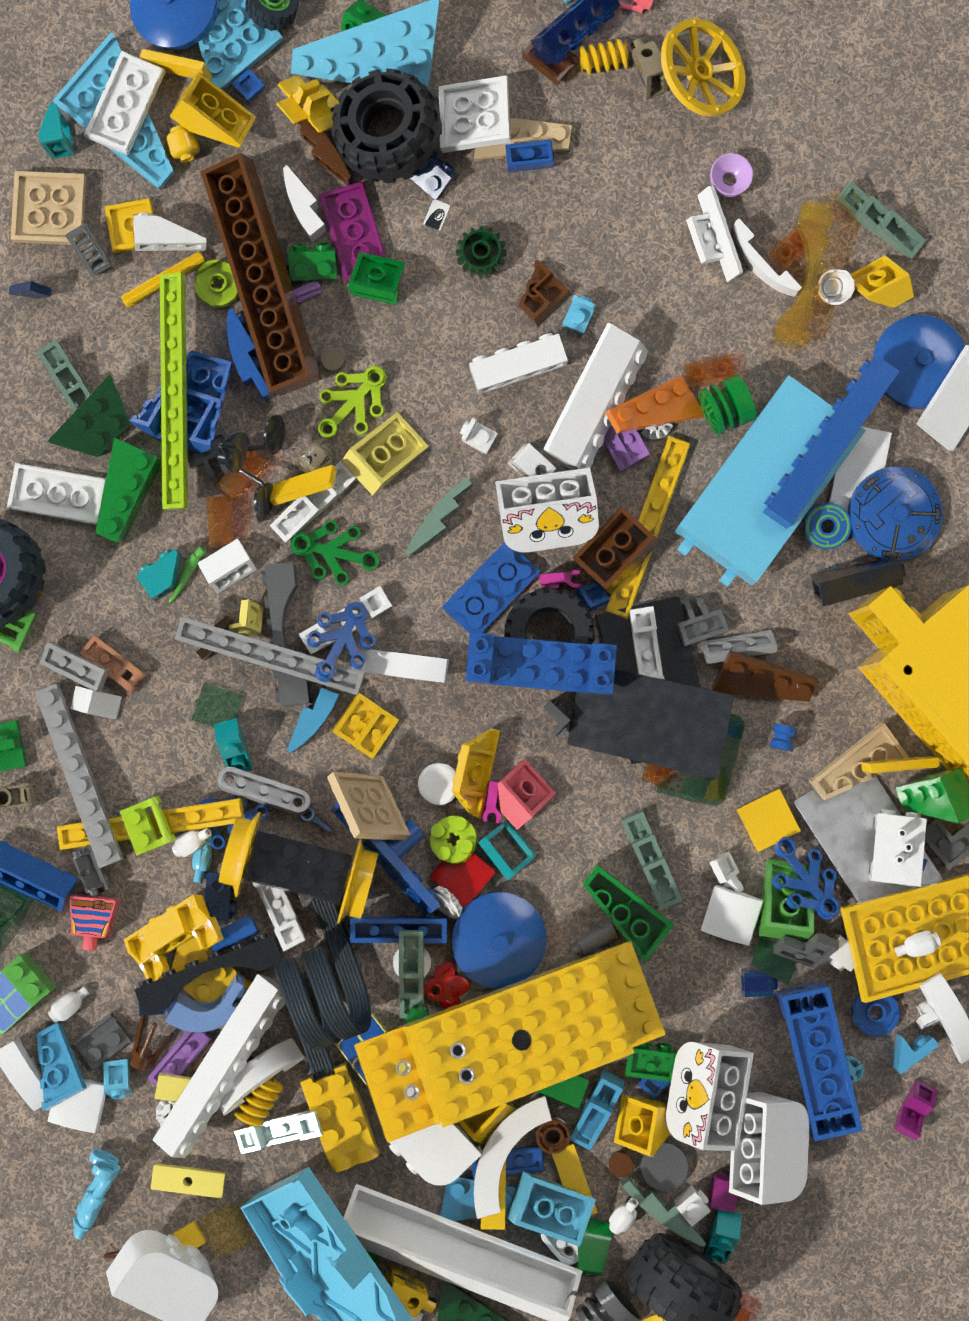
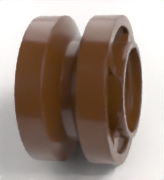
[535,1115,570,1154]

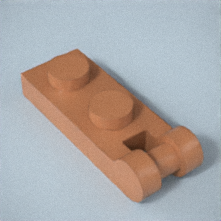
[79,635,147,694]

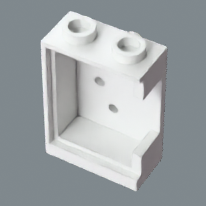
[869,810,927,887]

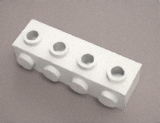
[469,333,568,395]

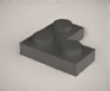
[925,818,969,870]
[772,933,839,969]

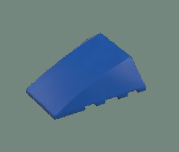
[129,350,233,454]

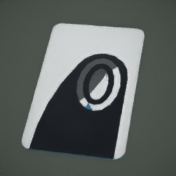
[423,199,450,231]

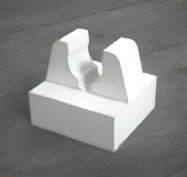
[916,1000,940,1030]

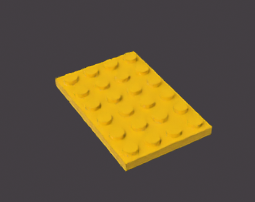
[840,873,969,1003]

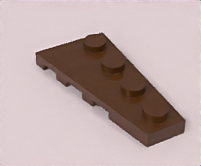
[712,650,819,702]

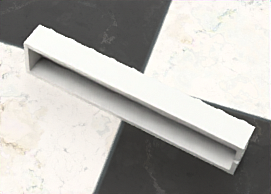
[343,1184,582,1321]

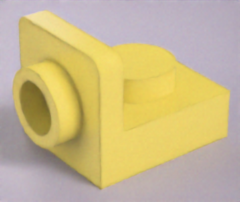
[228,599,264,637]

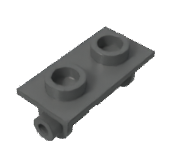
[72,845,110,897]

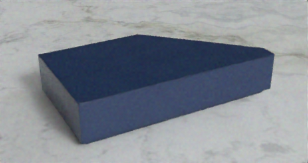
[8,281,52,299]

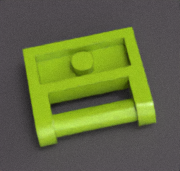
[120,795,177,856]

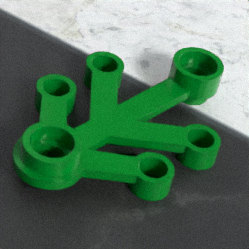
[290,520,380,586]

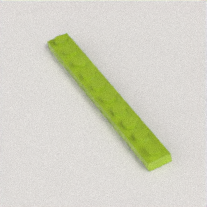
[160,272,188,510]

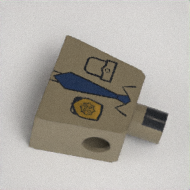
[631,38,668,101]

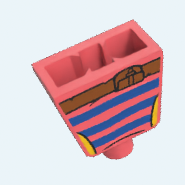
[70,894,120,951]

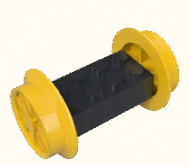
[219,812,378,924]

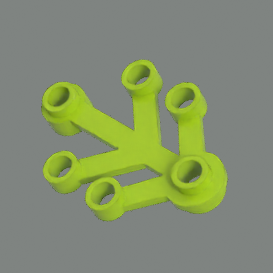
[318,366,387,439]

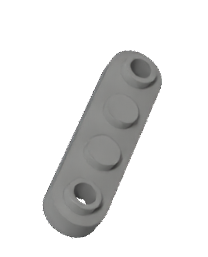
[217,767,310,815]

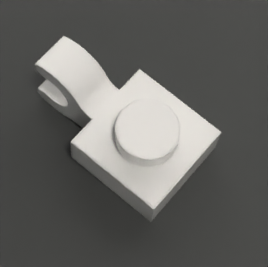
[709,851,744,893]

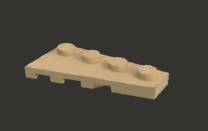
[474,118,572,162]
[809,723,909,800]

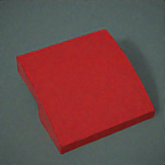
[429,844,496,908]

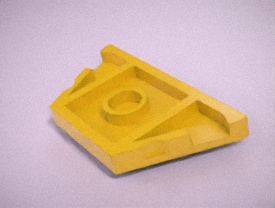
[452,728,501,819]
[171,937,252,1002]

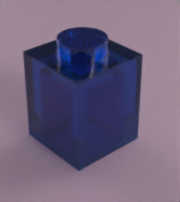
[741,969,777,997]

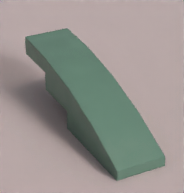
[835,181,926,259]
[37,339,91,412]
[405,477,472,558]
[620,810,683,910]
[399,930,424,1018]
[620,1175,706,1247]

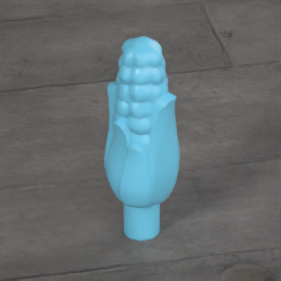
[192,827,213,883]

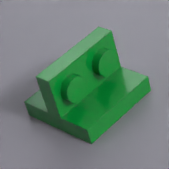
[348,252,405,305]
[0,720,27,772]

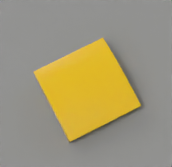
[332,693,399,759]

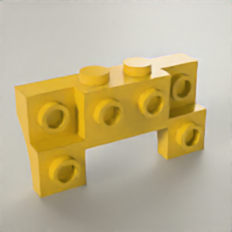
[124,894,224,982]

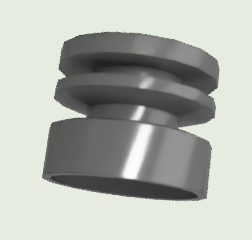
[576,1279,641,1321]

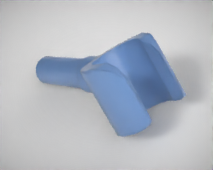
[301,807,332,833]

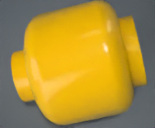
[167,125,200,162]

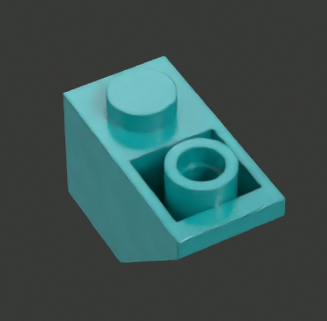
[136,549,182,601]
[214,718,253,771]
[704,1209,742,1263]

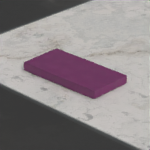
[319,181,386,284]

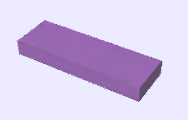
[147,1031,213,1086]

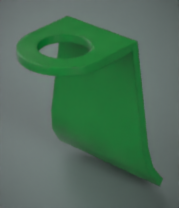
[576,1219,613,1277]

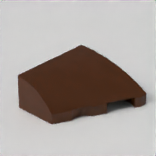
[519,260,571,327]

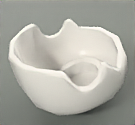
[817,269,855,305]

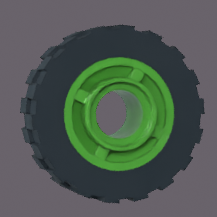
[245,0,299,31]

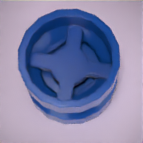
[770,724,798,752]

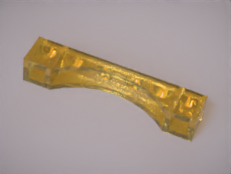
[772,200,834,349]

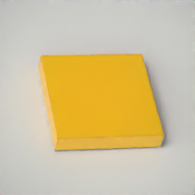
[104,198,154,253]
[736,788,800,852]

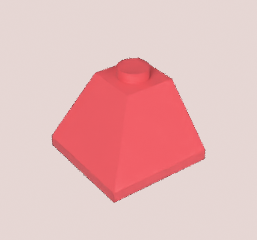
[498,758,556,830]

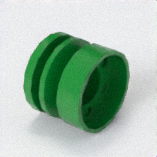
[699,374,757,436]

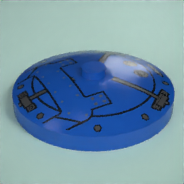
[848,467,942,561]

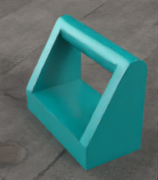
[38,103,75,159]
[478,819,537,880]

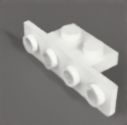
[686,186,743,282]

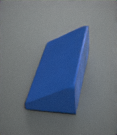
[505,139,554,173]
[212,916,261,952]

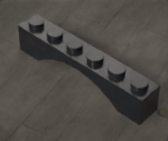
[134,933,282,1017]

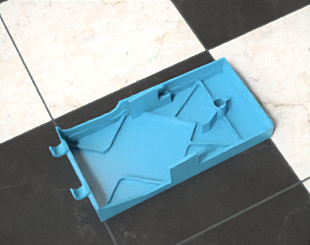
[240,1167,414,1321]

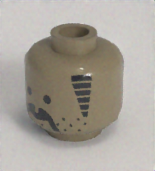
[298,442,333,473]

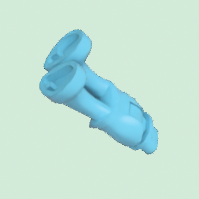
[73,1149,121,1240]

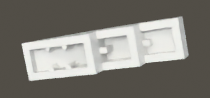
[270,461,357,543]
[350,648,449,683]

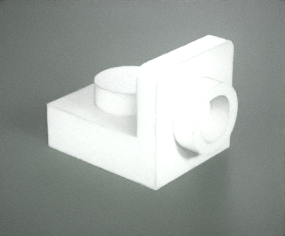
[460,418,498,455]

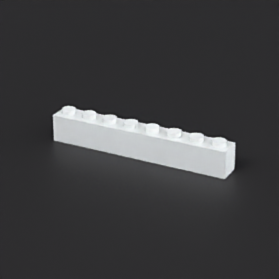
[153,974,286,1158]

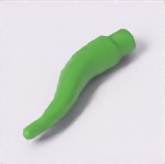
[168,546,207,603]

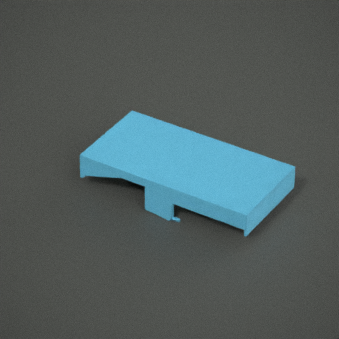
[673,375,866,587]

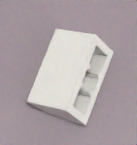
[198,539,257,594]

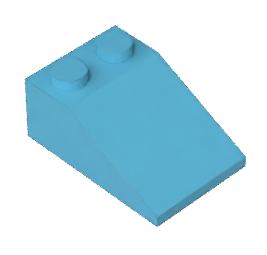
[507,1171,596,1247]

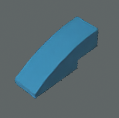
[287,688,341,753]
[570,1069,625,1150]

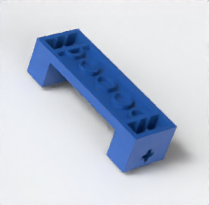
[466,632,617,695]
[775,981,863,1141]

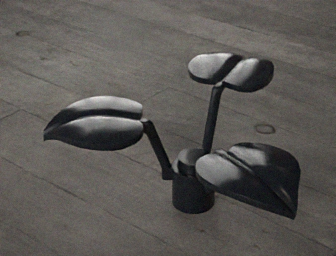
[217,414,285,523]

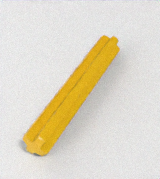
[121,251,206,307]

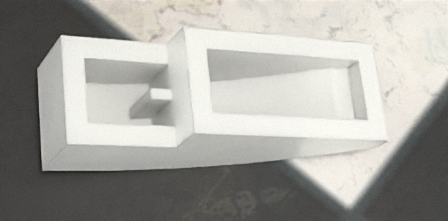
[283,165,327,243]
[0,1038,44,1111]

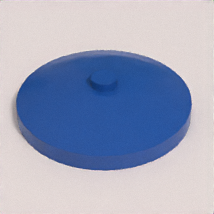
[130,0,219,51]
[872,315,965,409]
[451,891,546,988]

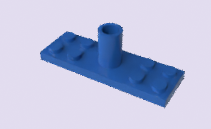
[331,802,440,916]

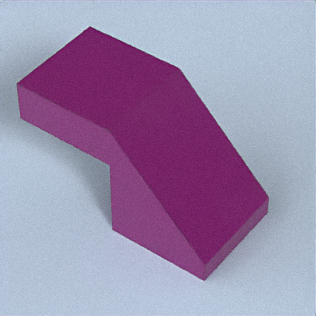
[894,1079,938,1141]

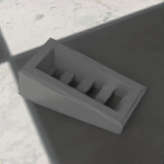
[65,223,112,277]

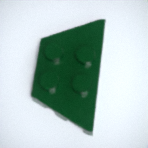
[48,374,130,457]
[437,1280,510,1321]

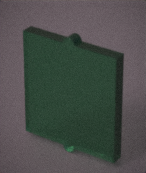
[191,683,243,727]
[751,936,796,985]

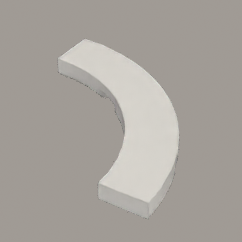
[474,1095,551,1219]

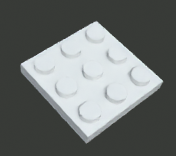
[439,75,511,153]

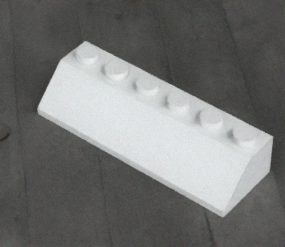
[544,323,648,470]

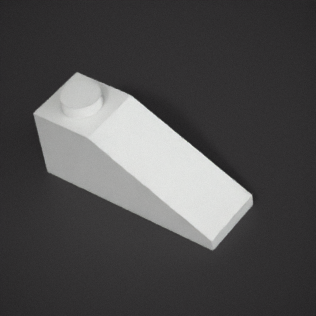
[133,213,206,251]

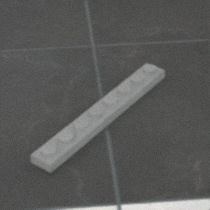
[175,617,365,695]
[35,684,124,868]

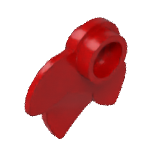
[424,961,471,1008]

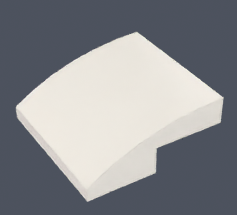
[701,885,764,946]
[48,1079,106,1133]

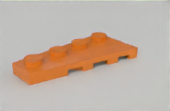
[605,375,704,434]

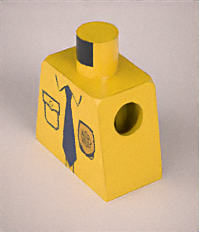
[384,1265,437,1317]

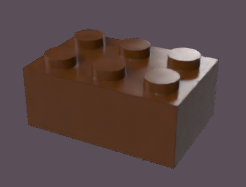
[573,506,660,594]

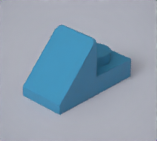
[893,1033,939,1074]

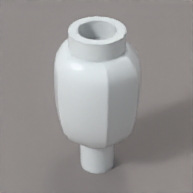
[172,828,211,857]
[895,931,941,957]
[47,986,90,1023]
[609,1198,638,1234]

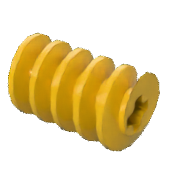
[579,39,628,75]
[234,1076,283,1127]

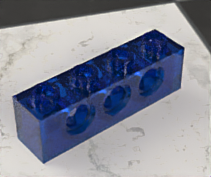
[530,0,621,65]

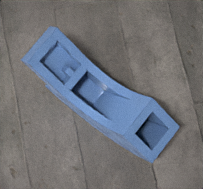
[164,972,246,1032]

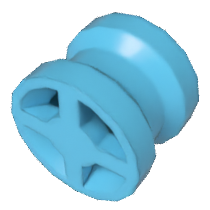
[846,1055,864,1083]

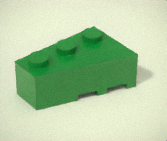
[895,768,969,823]

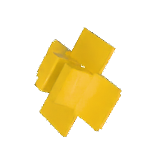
[277,76,339,133]

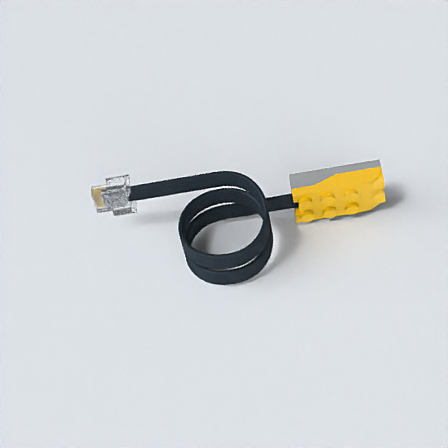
[273,894,381,1172]

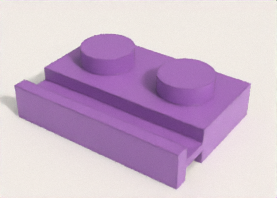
[604,426,651,471]

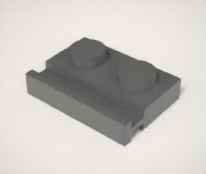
[72,1012,133,1070]

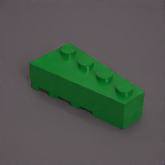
[95,438,162,546]
[582,863,674,963]

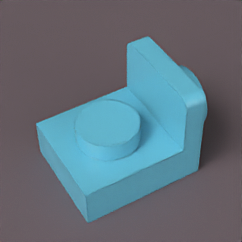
[562,295,596,335]
[104,1059,132,1099]

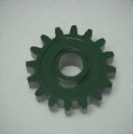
[456,226,507,280]

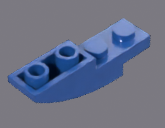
[227,308,274,402]

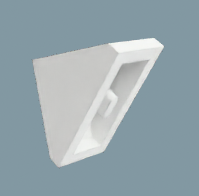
[70,686,122,719]

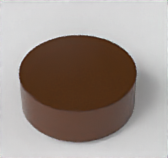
[609,1151,633,1177]

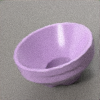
[710,153,753,197]

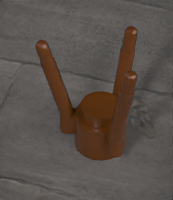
[130,1013,174,1071]

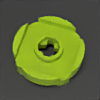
[194,260,239,308]
[430,816,478,864]

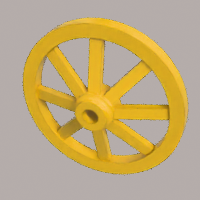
[661,18,745,117]

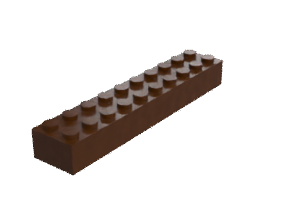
[200,153,321,396]

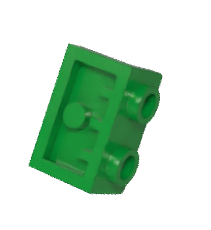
[625,1042,677,1082]

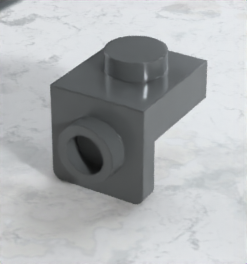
[543,701,570,738]

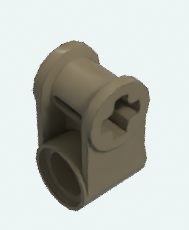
[0,782,40,809]

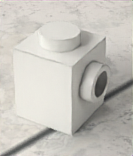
[829,933,854,972]
[674,1185,710,1227]

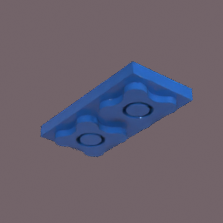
[442,542,541,634]

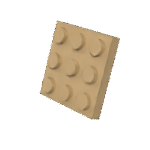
[10,171,86,245]
[327,772,410,840]

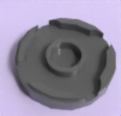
[640,1141,688,1191]

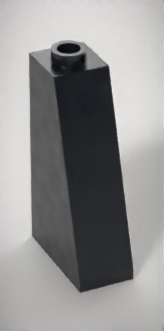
[811,557,906,606]

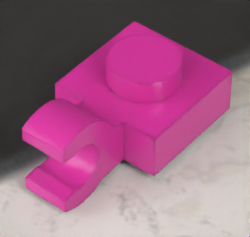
[540,570,581,589]
[483,781,501,823]

